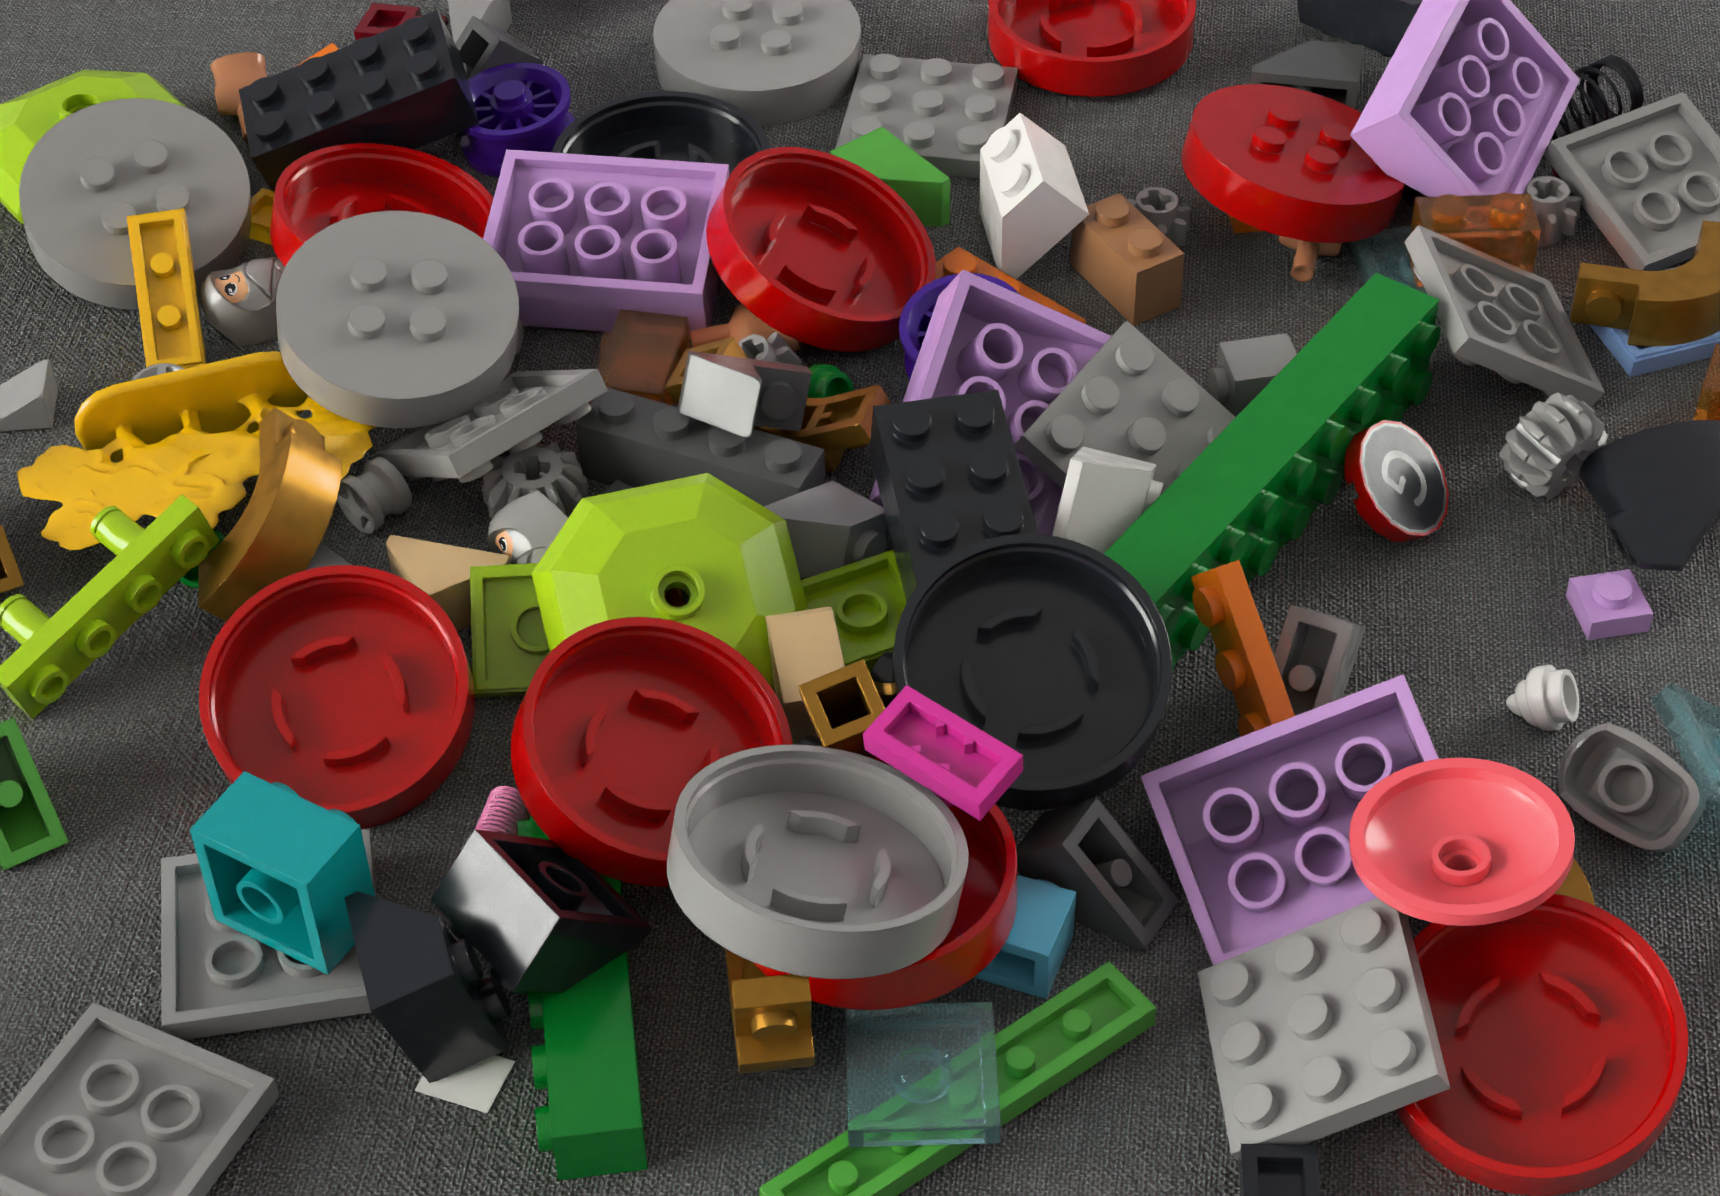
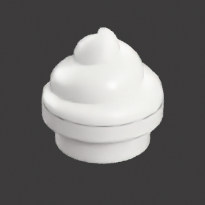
[1506,665,1579,731]

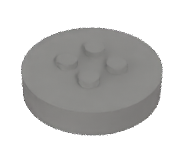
[653,0,861,126]
[19,98,252,310]
[276,211,519,428]
[666,745,969,979]

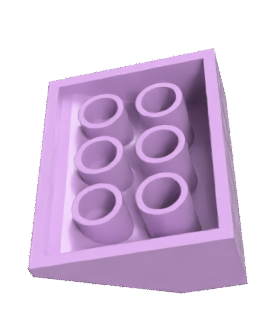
[1350,0,1580,234]
[483,149,729,338]
[869,270,1111,536]
[1140,674,1439,965]

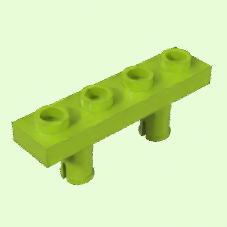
[0,495,220,719]

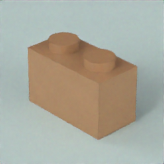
[1070,193,1185,326]

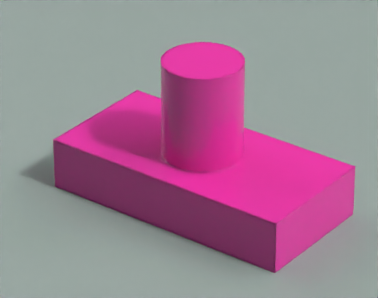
[863,685,1023,821]

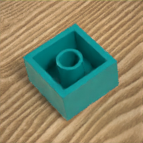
[190,771,376,975]

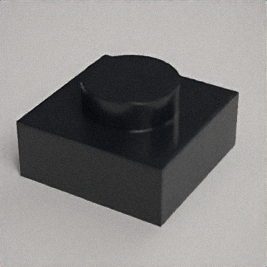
[1239,1143,1321,1196]

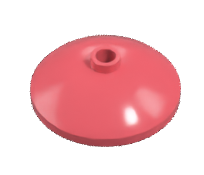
[1349,758,1575,926]

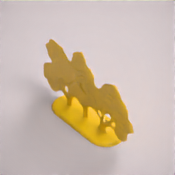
[17,351,376,550]

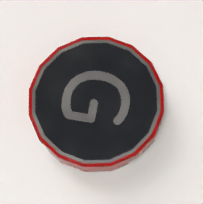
[1344,420,1449,543]

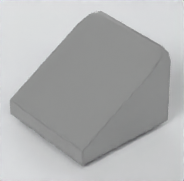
[0,359,58,432]

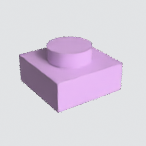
[1565,569,1653,641]

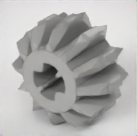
[1499,392,1608,499]
[482,442,588,519]

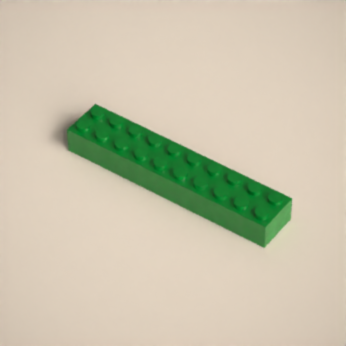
[1104,273,1441,673]

